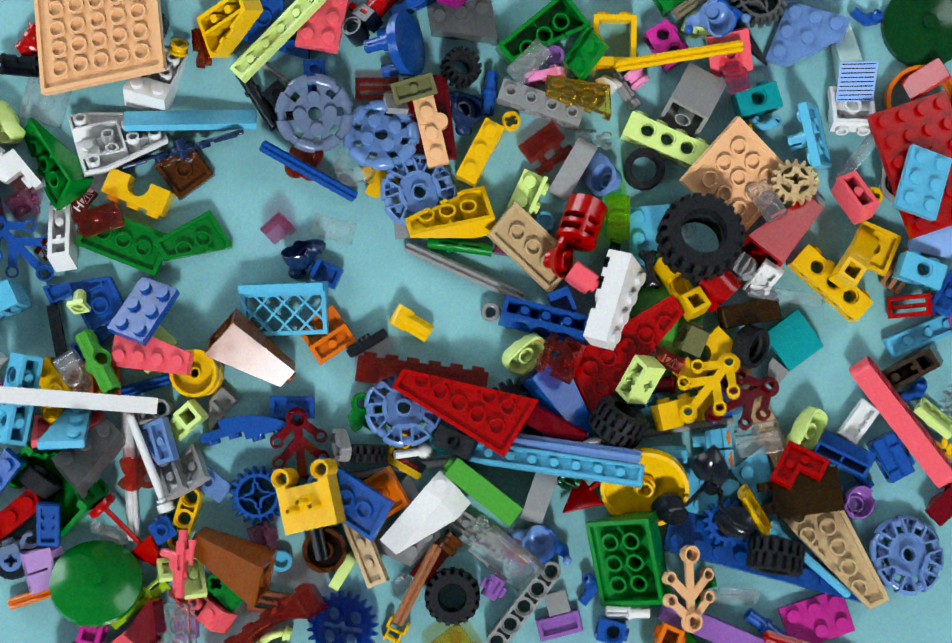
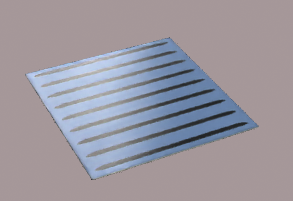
[836,61,878,102]

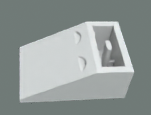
[123,48,188,111]

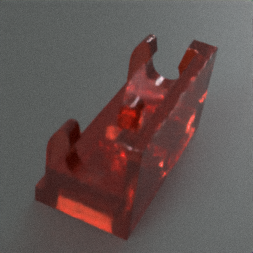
[71,201,126,238]

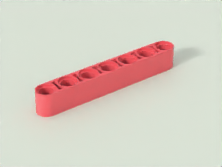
[849,356,952,489]

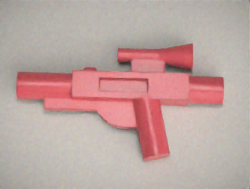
[160,530,197,598]

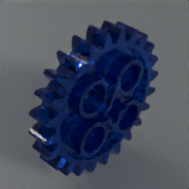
[307,590,379,643]

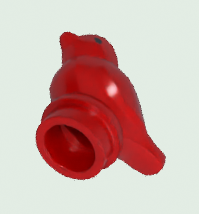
[15,22,38,56]

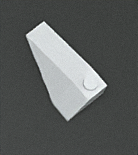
[380,471,471,555]

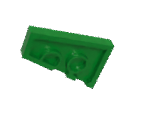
[153,210,233,262]

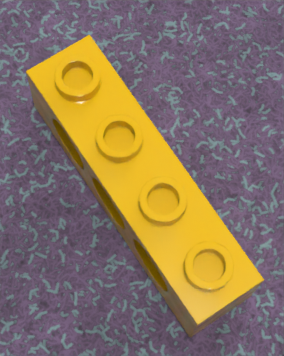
[786,244,874,323]

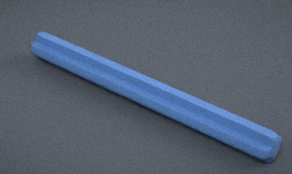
[512,433,642,463]

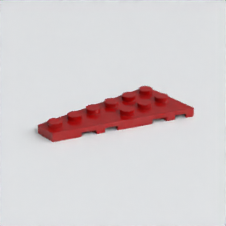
[564,294,685,414]
[392,369,539,457]

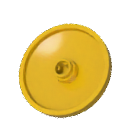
[600,448,690,526]

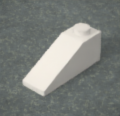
[47,203,78,272]

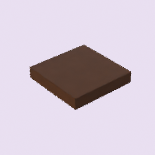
[154,140,215,201]

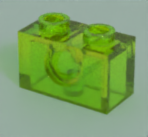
[605,195,630,242]

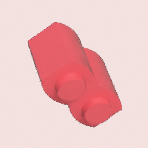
[564,260,600,295]

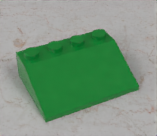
[585,510,671,606]

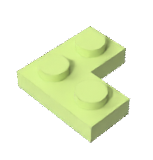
[156,557,208,600]

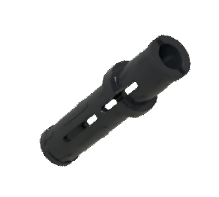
[235,76,278,131]

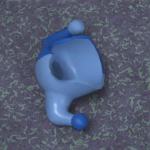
[684,0,751,37]
[503,524,572,565]

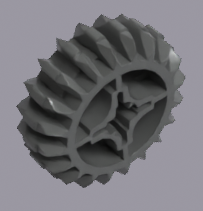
[729,0,788,29]

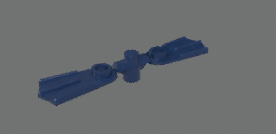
[120,130,244,169]

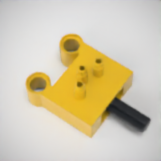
[271,458,346,561]

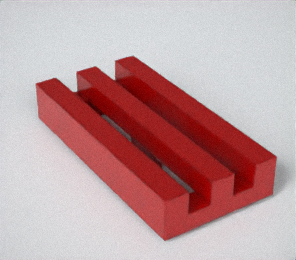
[886,293,934,319]

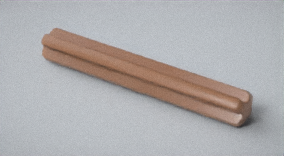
[392,543,442,626]

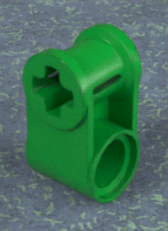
[206,573,243,612]

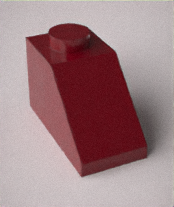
[124,596,166,643]

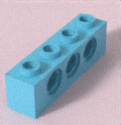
[0,352,44,446]

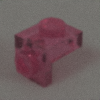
[719,61,750,94]
[4,187,42,218]
[246,521,279,550]

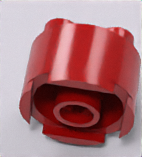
[694,269,743,313]

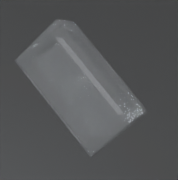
[712,588,760,606]

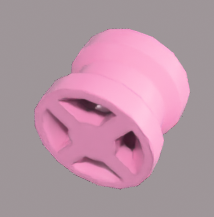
[623,68,650,91]

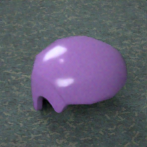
[843,485,876,520]

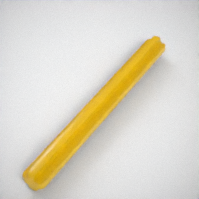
[615,40,744,72]

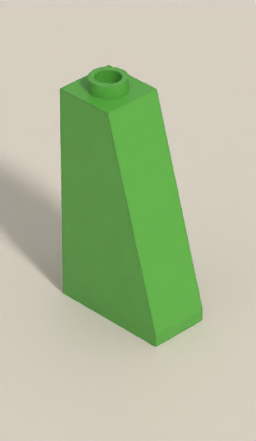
[443,456,523,527]

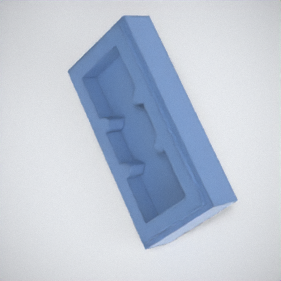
[198,465,234,504]

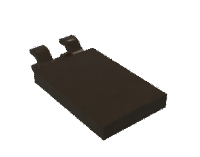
[756,466,845,519]

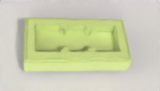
[913,396,952,440]

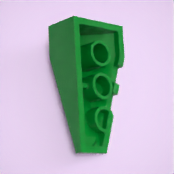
[24,118,94,210]

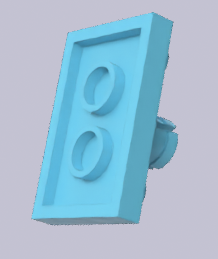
[787,102,833,170]

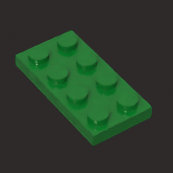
[75,205,166,277]

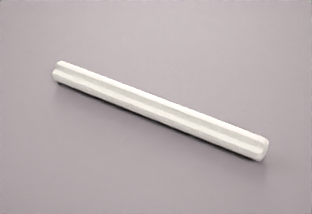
[120,412,141,541]

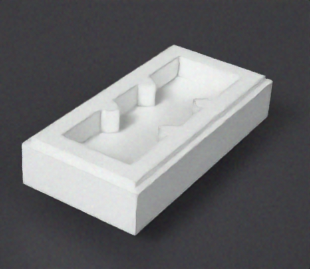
[742,258,785,300]
[836,398,880,445]

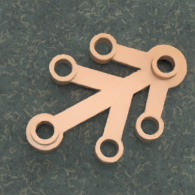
[662,545,715,633]

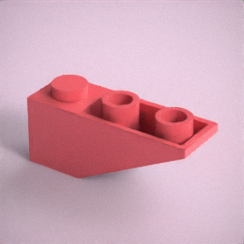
[168,589,238,634]

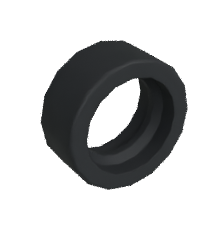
[623,148,665,191]
[732,325,770,368]
[18,462,64,500]

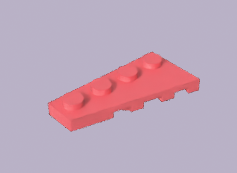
[110,335,194,376]

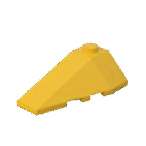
[405,185,495,238]

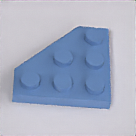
[766,1,851,68]

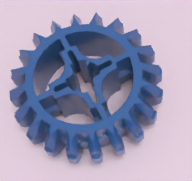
[229,465,286,525]

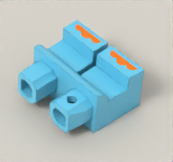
[690,427,735,469]

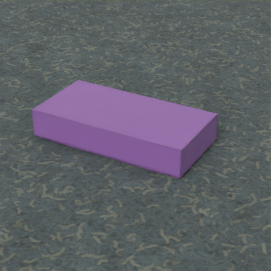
[535,608,583,642]

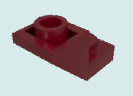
[924,482,952,526]

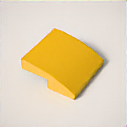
[737,484,772,536]

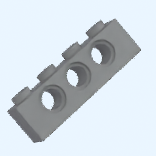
[497,78,586,132]

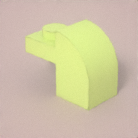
[169,398,209,442]

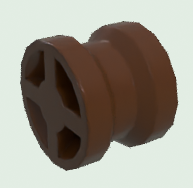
[436,529,464,557]

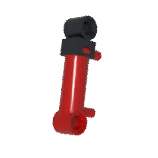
[341,0,397,46]

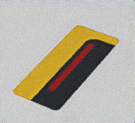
[388,446,427,480]

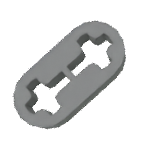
[330,428,352,462]

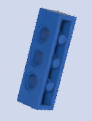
[498,295,589,346]

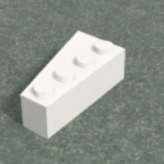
[583,249,646,351]

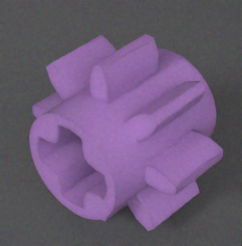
[480,573,507,601]

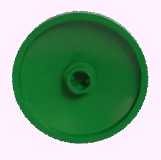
[49,540,142,627]

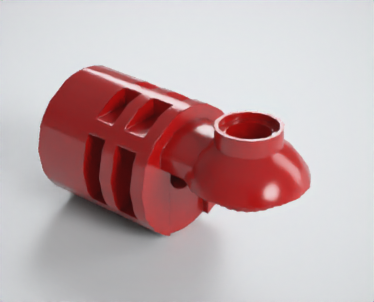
[544,193,608,278]

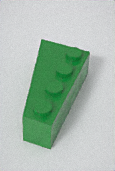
[495,0,591,66]

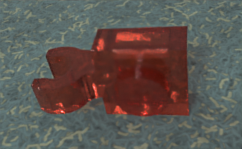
[191,28,212,69]

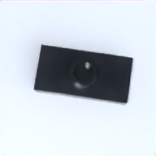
[346,328,388,358]
[430,424,479,462]

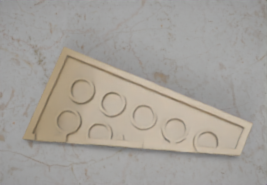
[770,503,890,610]

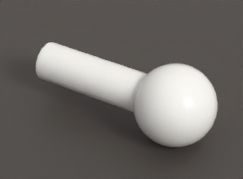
[393,442,434,460]

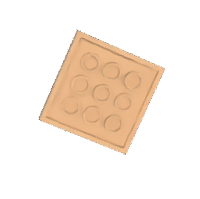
[679,116,790,234]

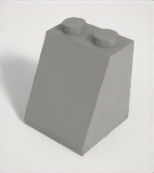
[658,62,728,138]

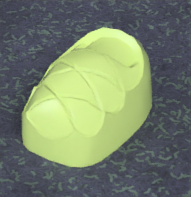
[0,99,26,145]
[501,332,549,375]
[786,406,828,451]

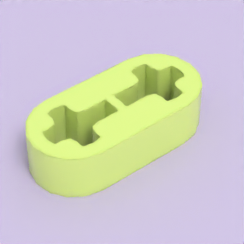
[328,550,356,592]

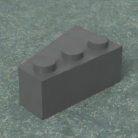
[51,418,125,500]

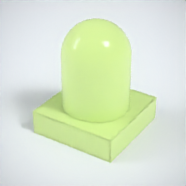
[66,289,91,315]

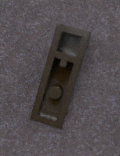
[882,342,944,390]

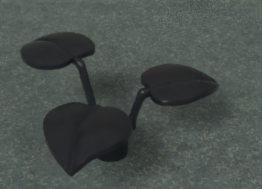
[651,445,756,538]

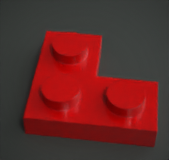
[770,440,830,490]

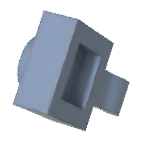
[0,530,36,557]

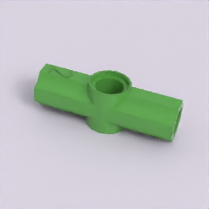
[74,329,122,394]

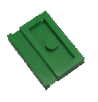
[563,26,609,80]

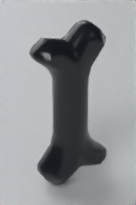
[638,250,662,289]

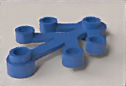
[0,214,54,282]

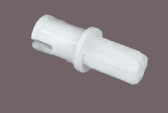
[605,605,650,621]

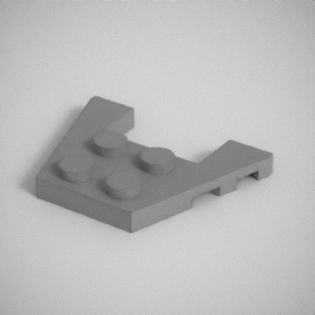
[374,475,442,567]

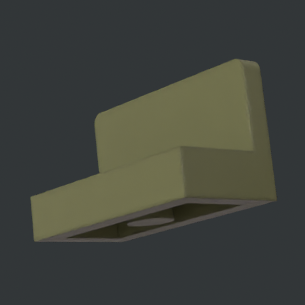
[390,72,438,105]

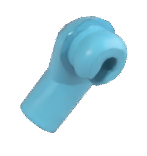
[748,115,781,131]

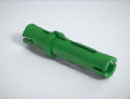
[427,238,493,257]

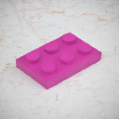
[777,593,855,643]

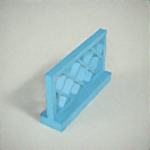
[238,281,329,336]

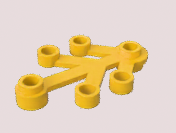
[677,353,740,424]

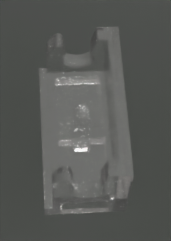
[734,419,784,458]

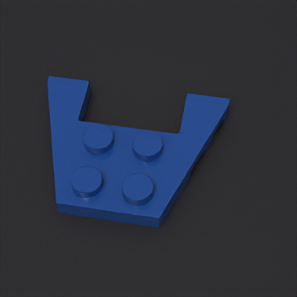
[243,0,310,59]
[42,276,124,363]

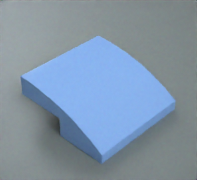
[906,225,952,259]

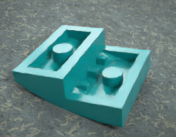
[766,309,824,371]

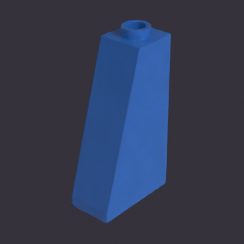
[522,352,593,442]

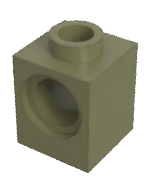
[673,322,710,358]

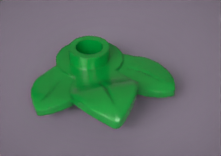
[348,392,382,432]

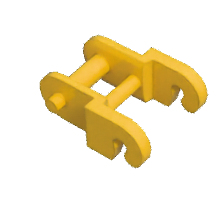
[381,613,411,643]

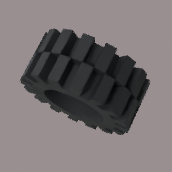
[440,46,482,89]
[349,444,388,463]

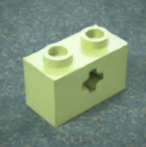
[615,354,666,404]

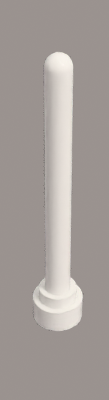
[126,413,176,515]

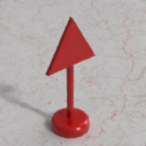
[562,479,604,513]
[88,492,162,567]

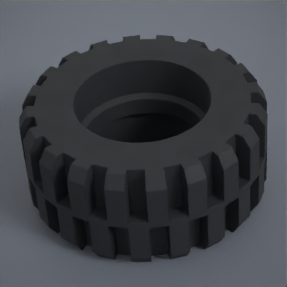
[656,192,745,282]

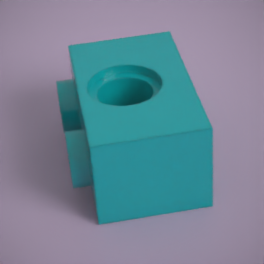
[731,80,783,120]

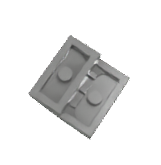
[156,443,210,501]

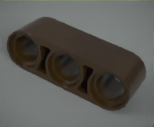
[716,298,782,329]

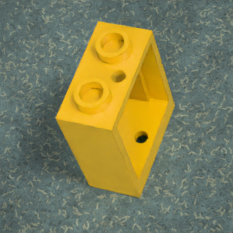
[592,11,637,71]

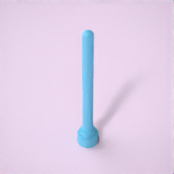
[768,518,851,598]

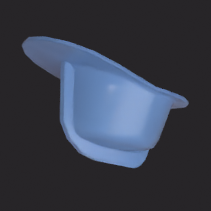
[582,152,622,197]

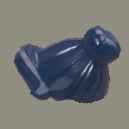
[449,91,483,137]
[281,239,326,279]

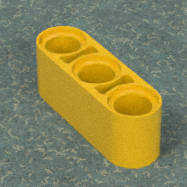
[167,488,205,550]

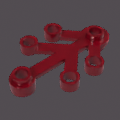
[704,369,779,430]
[270,407,330,486]

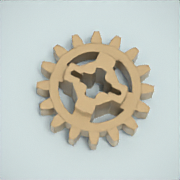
[770,159,819,206]

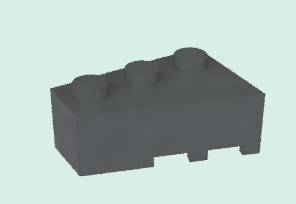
[427,0,498,46]

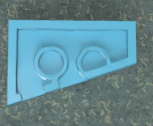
[628,204,671,272]
[37,408,92,450]

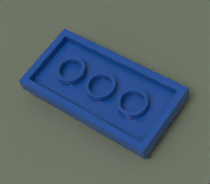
[306,456,395,541]

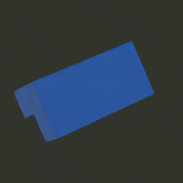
[813,430,877,481]

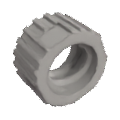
[481,302,500,322]

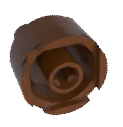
[302,526,349,573]

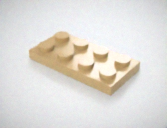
[486,202,577,293]

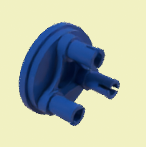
[363,11,425,78]

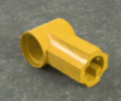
[388,303,434,342]

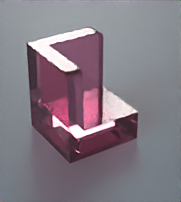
[260,212,296,244]

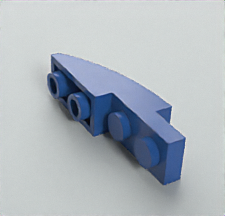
[199,416,287,446]

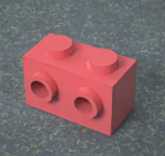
[831,170,880,225]

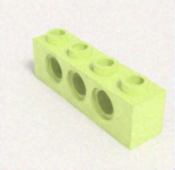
[620,111,710,169]

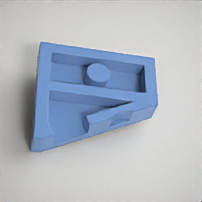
[139,416,180,466]

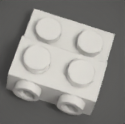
[828,86,876,136]

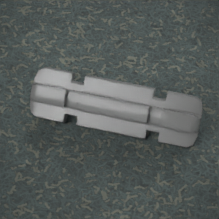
[610,72,641,111]

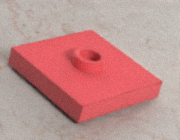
[705,27,753,78]

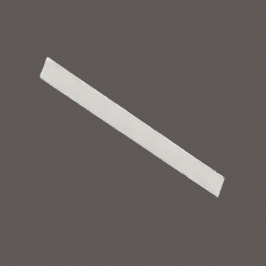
[0,386,158,414]

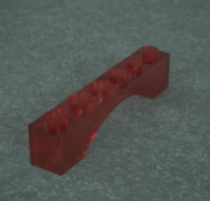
[355,351,489,388]
[224,583,329,643]

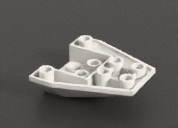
[68,112,169,177]

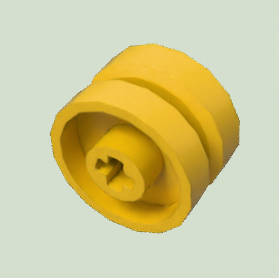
[170,349,224,397]

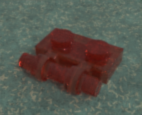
[518,121,572,176]
[536,332,586,384]

